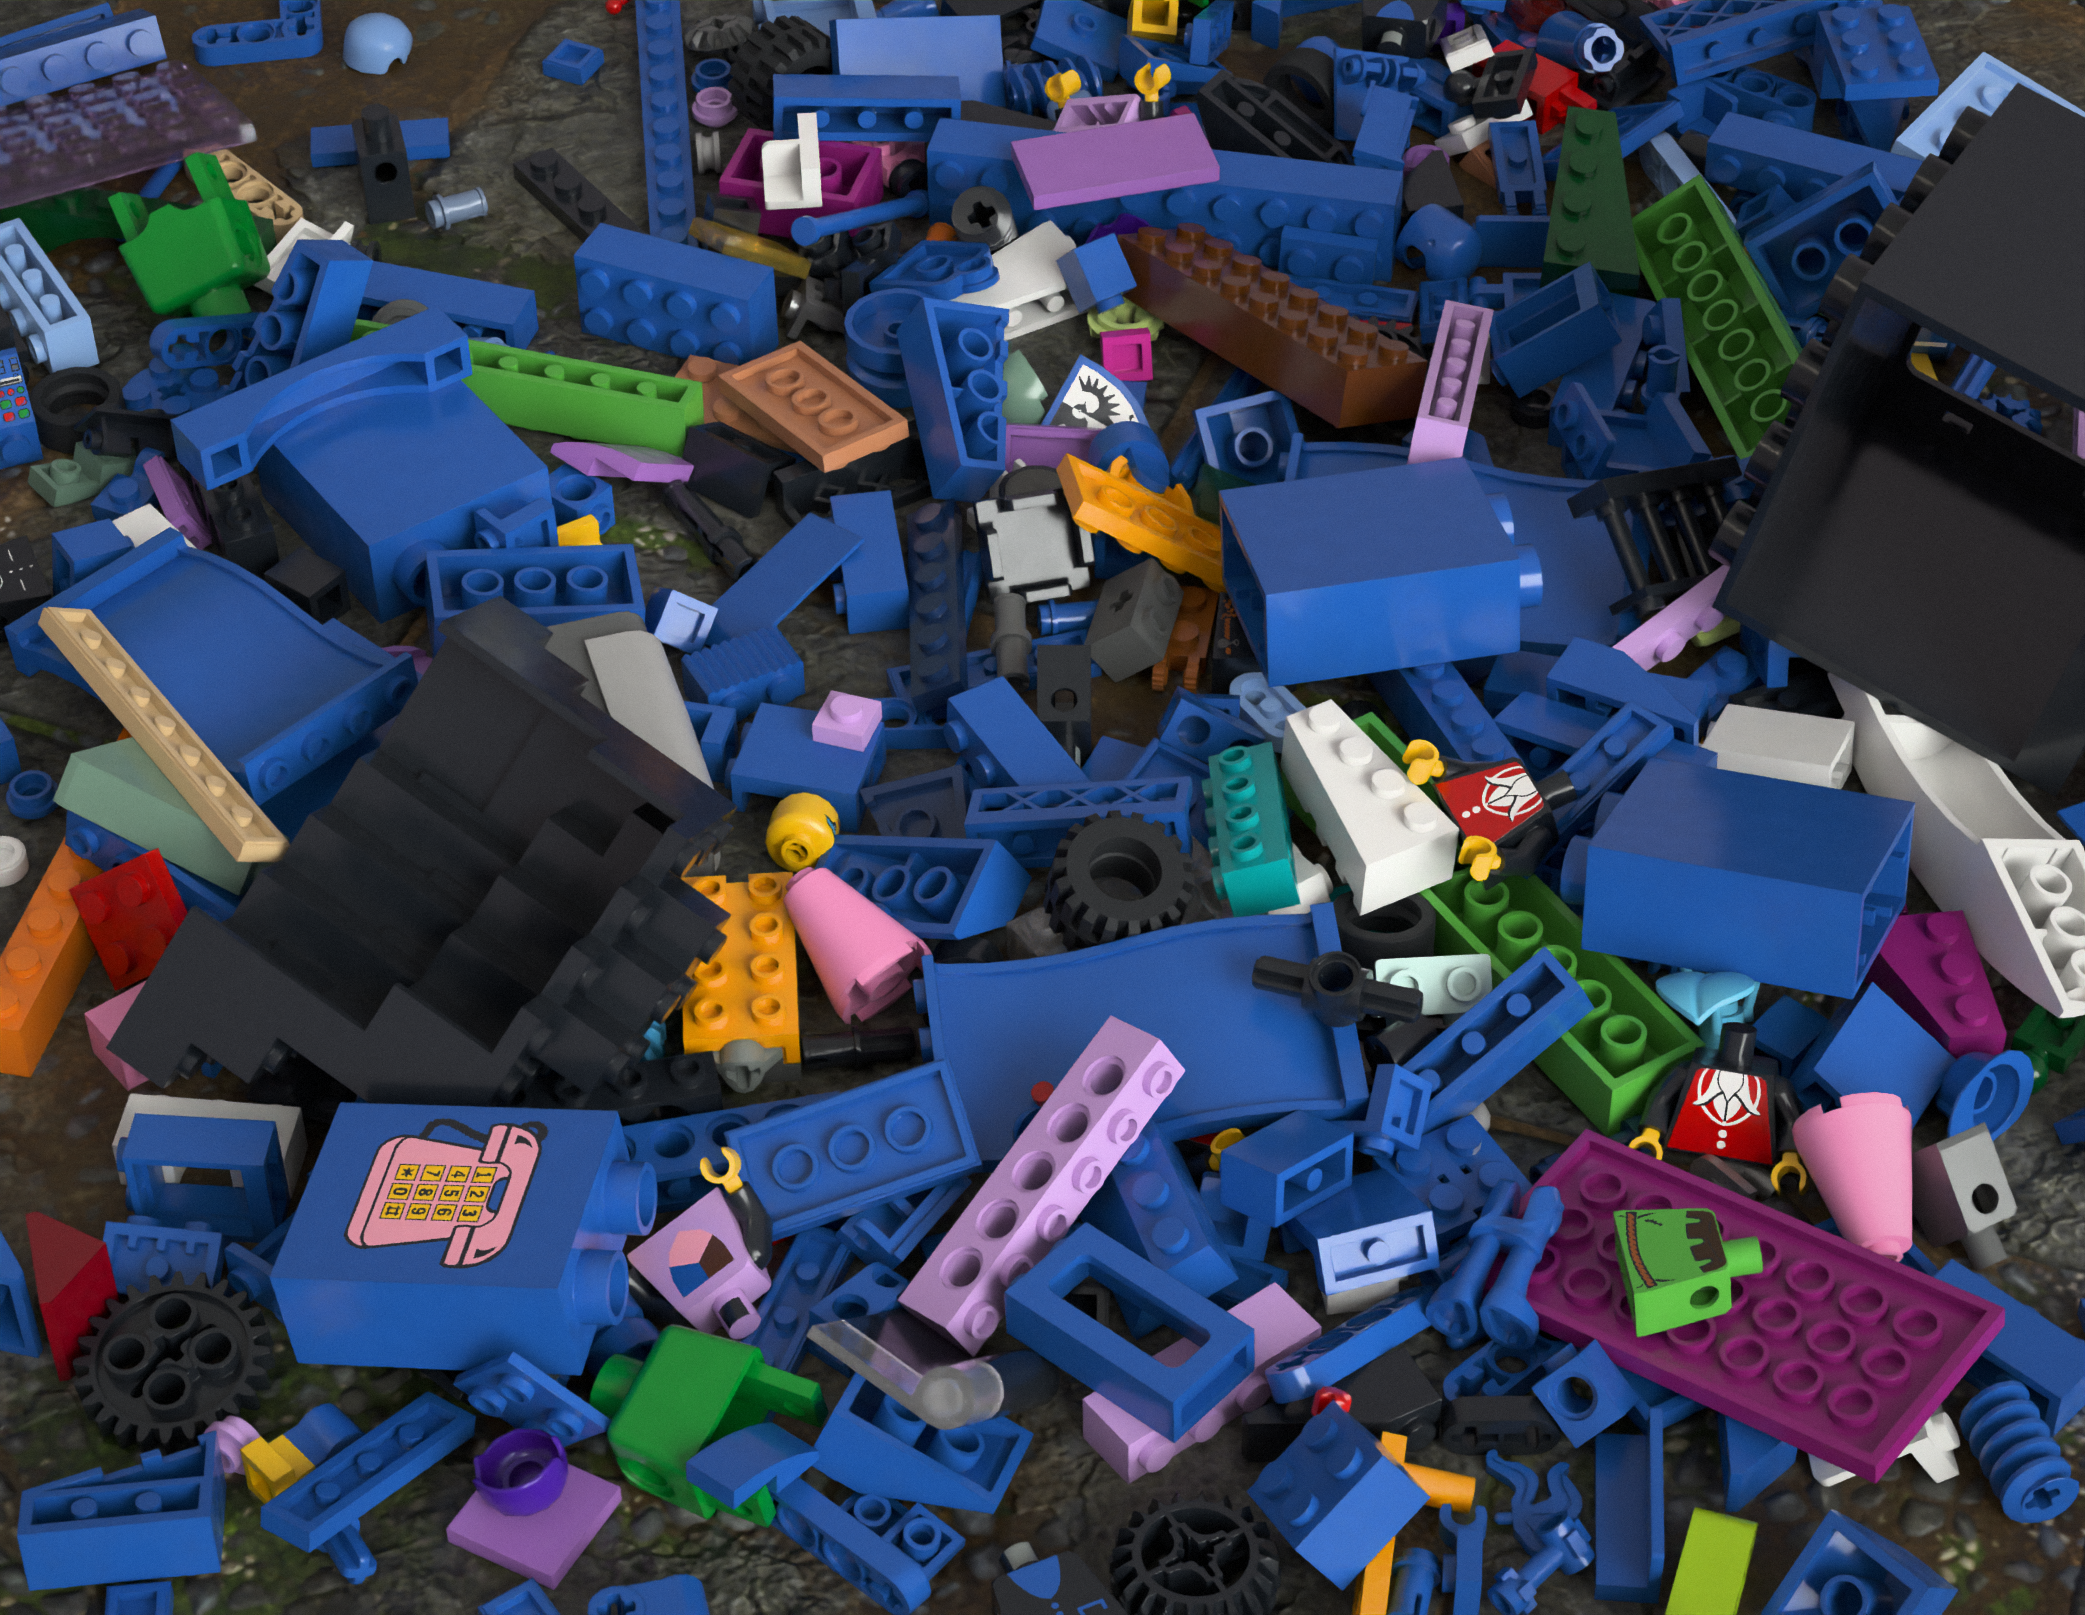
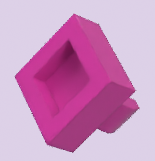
[1100,327,1153,381]

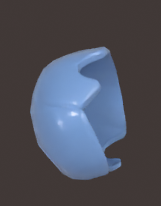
[342,13,413,75]

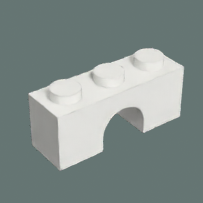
[112,1093,308,1198]

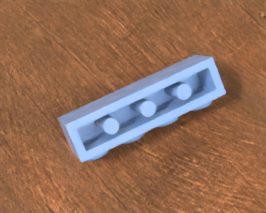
[0,218,99,374]

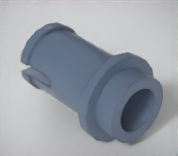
[425,187,488,231]

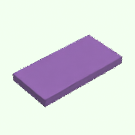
[1011,113,1220,210]

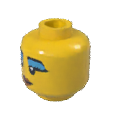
[765,792,841,873]

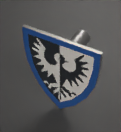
[1041,354,1150,429]

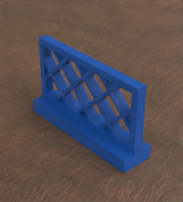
[1639,0,1847,86]

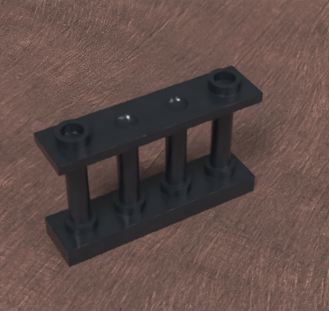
[1566,456,1743,619]

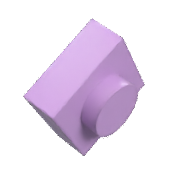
[812,690,882,752]

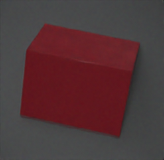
[25,1211,120,1382]

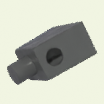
[1912,1122,2017,1271]

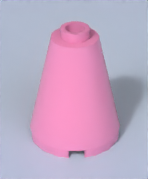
[783,867,932,1024]
[1791,1092,1912,1262]

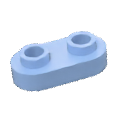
[1229,672,1307,754]

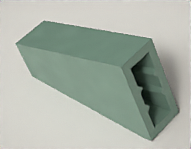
[53,737,290,896]

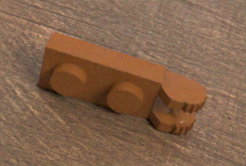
[1152,586,1220,694]

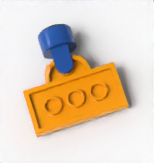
[1056,421,1227,593]

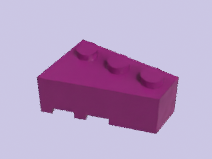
[1863,910,2007,1060]

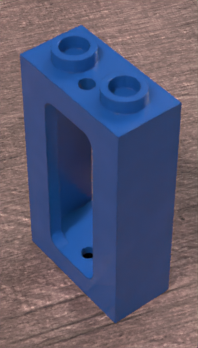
[1004,1222,1255,1443]

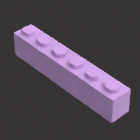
[1407,300,1494,464]

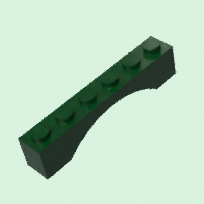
[0,175,277,292]

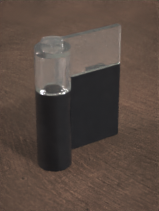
[807,1309,1060,1430]

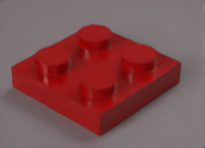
[69,848,188,991]

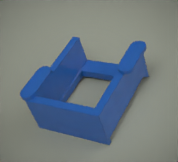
[1352,80,1420,171]

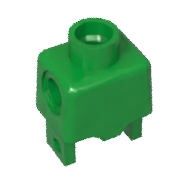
[108,152,271,336]
[589,1324,829,1528]

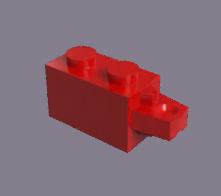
[1472,39,1597,135]

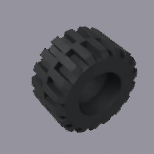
[728,15,833,131]
[1043,810,1194,951]

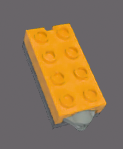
[682,872,802,1093]

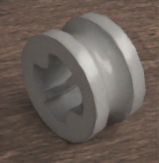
[695,131,722,174]

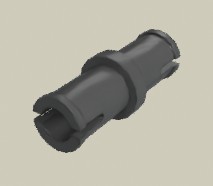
[990,593,1032,694]

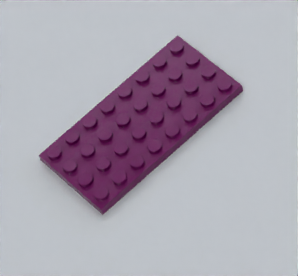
[1452,1129,2005,1484]

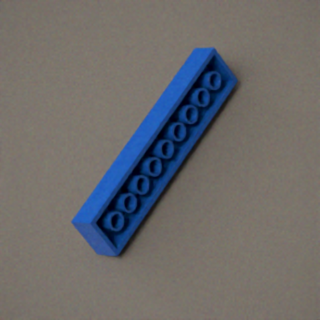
[927,118,1403,282]

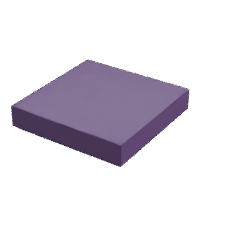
[446,1464,622,1590]

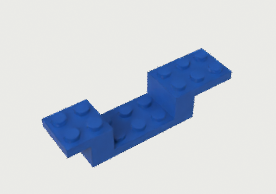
[1783,0,1939,101]

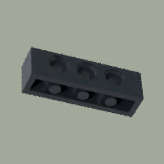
[178,461,280,581]
[496,1050,723,1126]

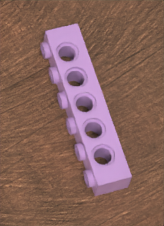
[897,1015,1186,1357]

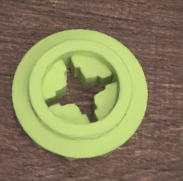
[1087,296,1164,341]

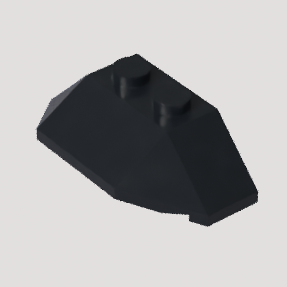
[1195,69,1356,166]

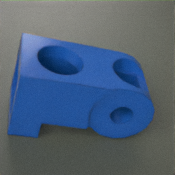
[1156,686,1266,764]
[808,1262,911,1378]

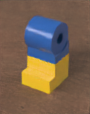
[240,1403,365,1504]

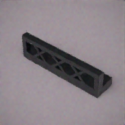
[773,419,933,529]

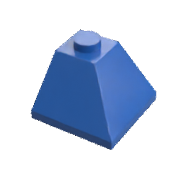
[1192,390,1299,508]
[1761,1509,1958,1615]

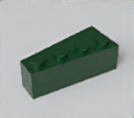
[1539,106,1640,298]

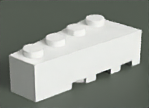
[1281,699,1459,916]

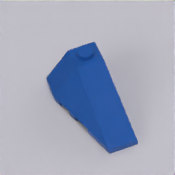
[814,834,1032,940]

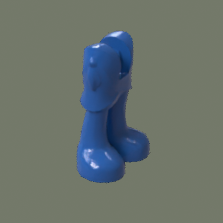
[1425,1178,1565,1350]

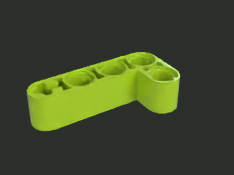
[1665,1507,1758,1615]

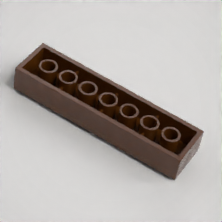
[1117,223,1428,428]

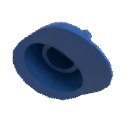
[1935,1050,2034,1141]

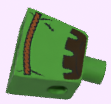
[1613,1208,1763,1337]

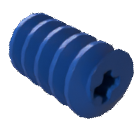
[1004,54,1104,119]
[1959,1380,2080,1523]

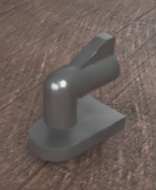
[1689,1154,1797,1201]

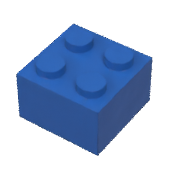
[1247,1400,1431,1591]

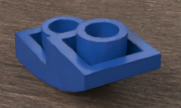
[686,1422,819,1510]
[839,1491,966,1581]

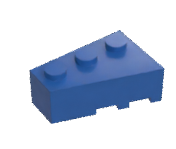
[17,1430,227,1591]

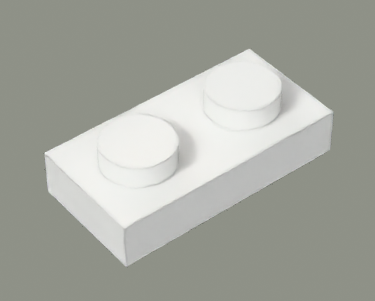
[1434,99,1533,156]

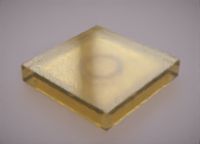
[688,217,811,279]

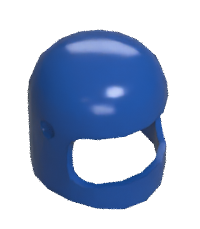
[1394,203,1483,281]

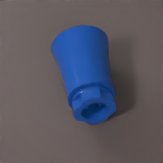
[1537,11,1624,74]

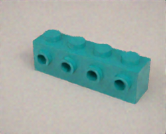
[1201,741,1301,917]

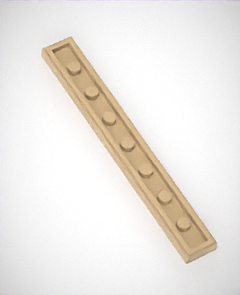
[38,607,290,862]

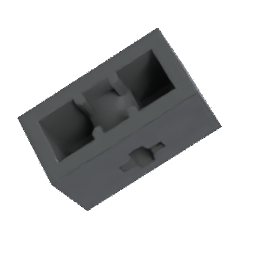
[1084,558,1184,683]

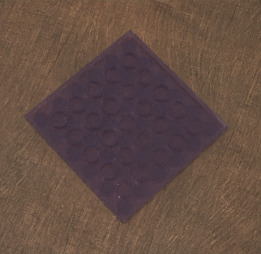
[0,60,257,209]

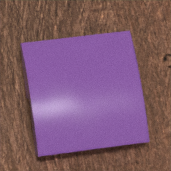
[550,442,694,483]

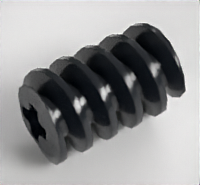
[951,186,1019,255]

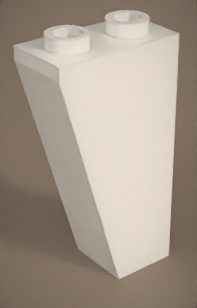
[950,220,1089,341]

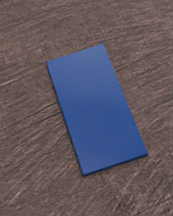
[704,512,865,649]

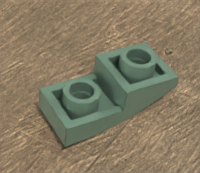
[28,441,136,507]

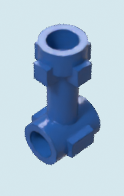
[1487,1511,1595,1615]

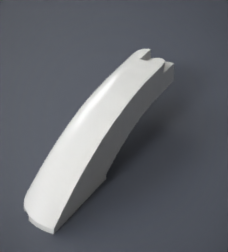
[1827,672,2085,1018]

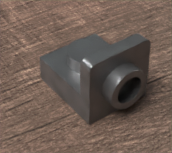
[781,275,845,339]

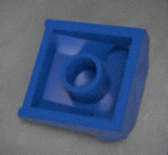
[1118,34,1232,99]

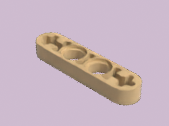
[182,140,304,244]

